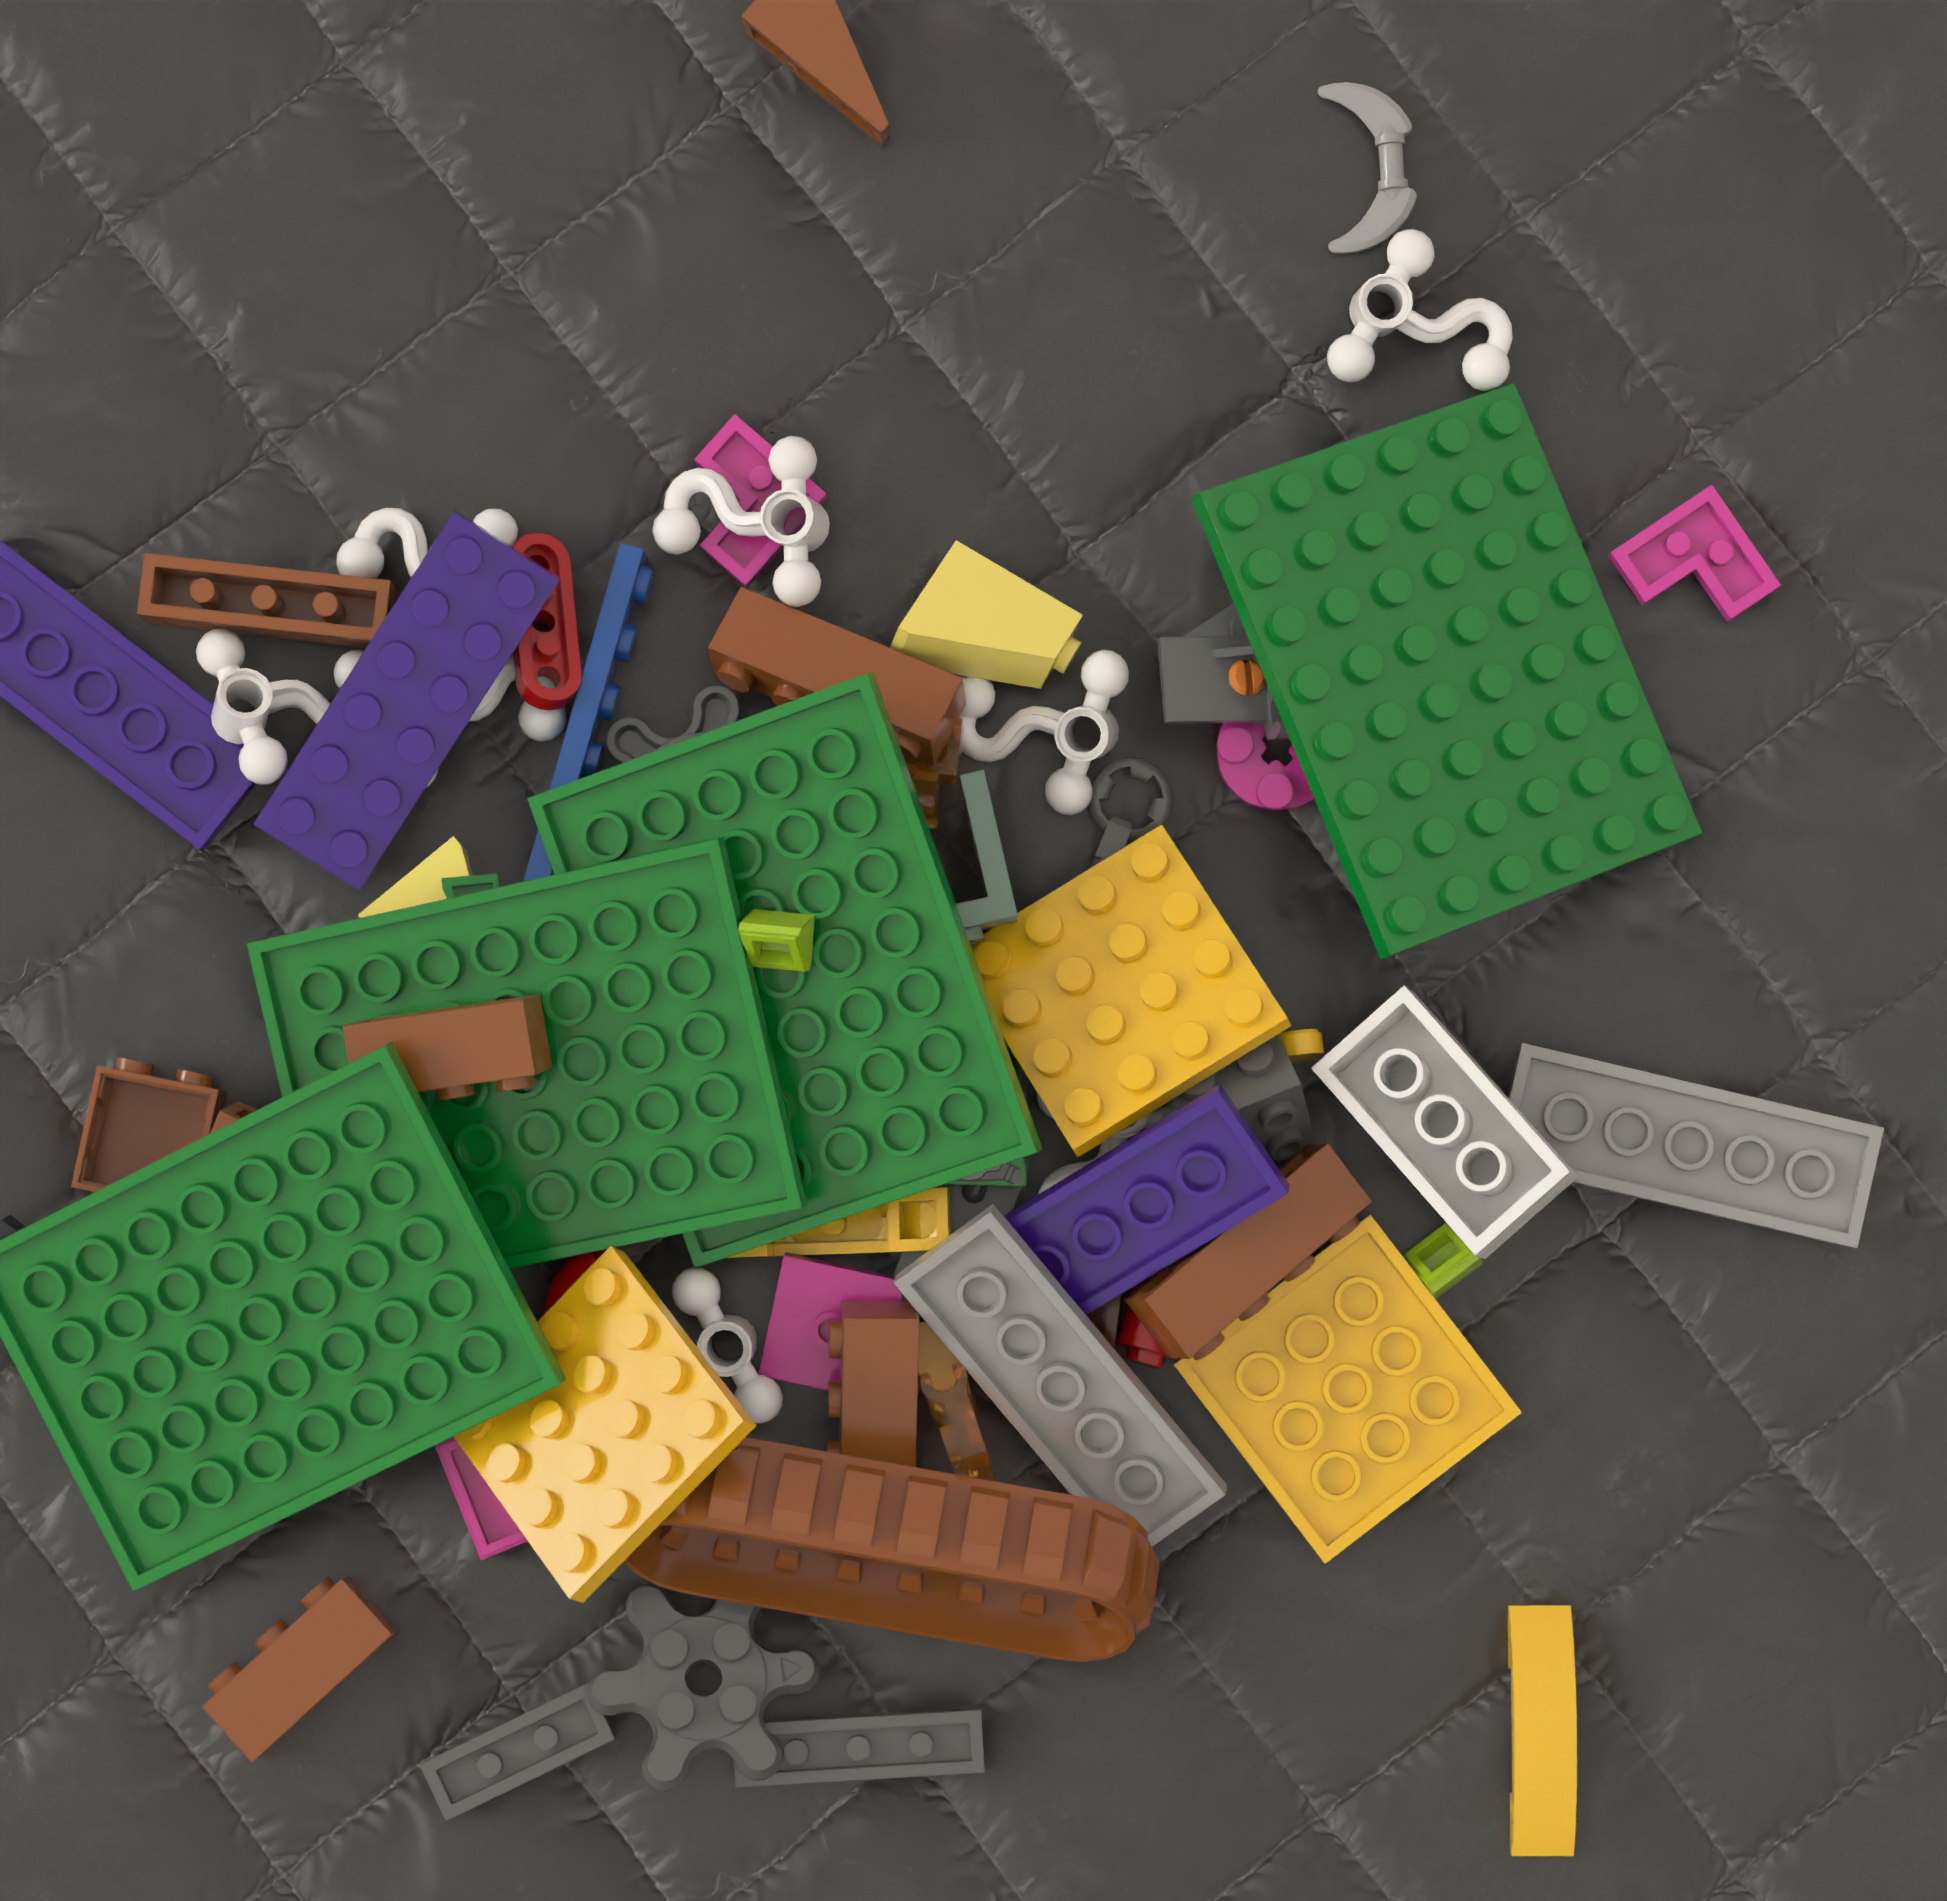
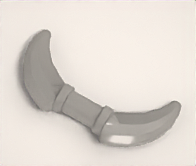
[1318,82,1417,254]

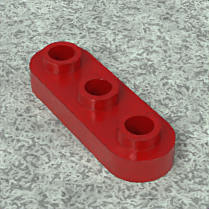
[513,533,582,711]

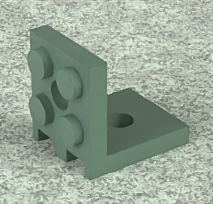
[956,770,1018,945]

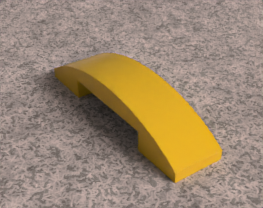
[727,1187,951,1258]
[1508,1605,1577,1856]

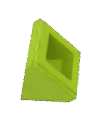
[738,909,815,972]
[1403,1223,1483,1299]

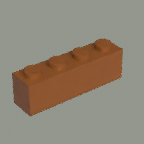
[137,553,399,649]
[708,587,966,765]
[1125,1143,1372,1360]

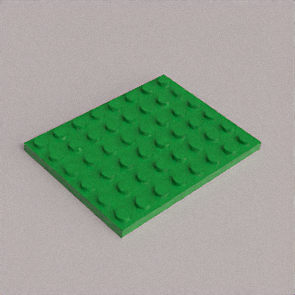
[1191,383,1702,960]
[527,672,1043,1268]
[246,837,807,1269]
[0,1042,566,1592]

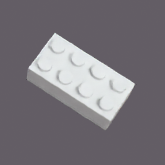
[1311,985,1578,1259]

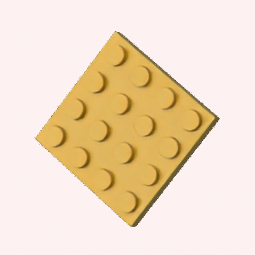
[971,824,1291,1158]
[1173,1215,1522,1564]
[453,1246,757,1603]

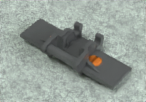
[1157,636,1290,740]

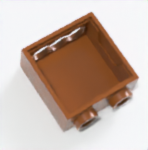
[71,1057,228,1192]

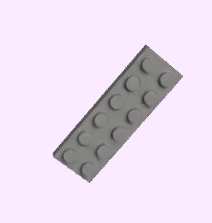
[1508,1043,1884,1249]
[894,1204,1227,1547]

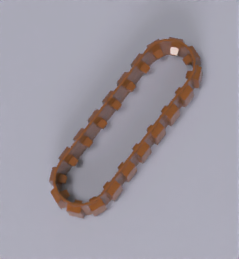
[624,1437,1160,1662]

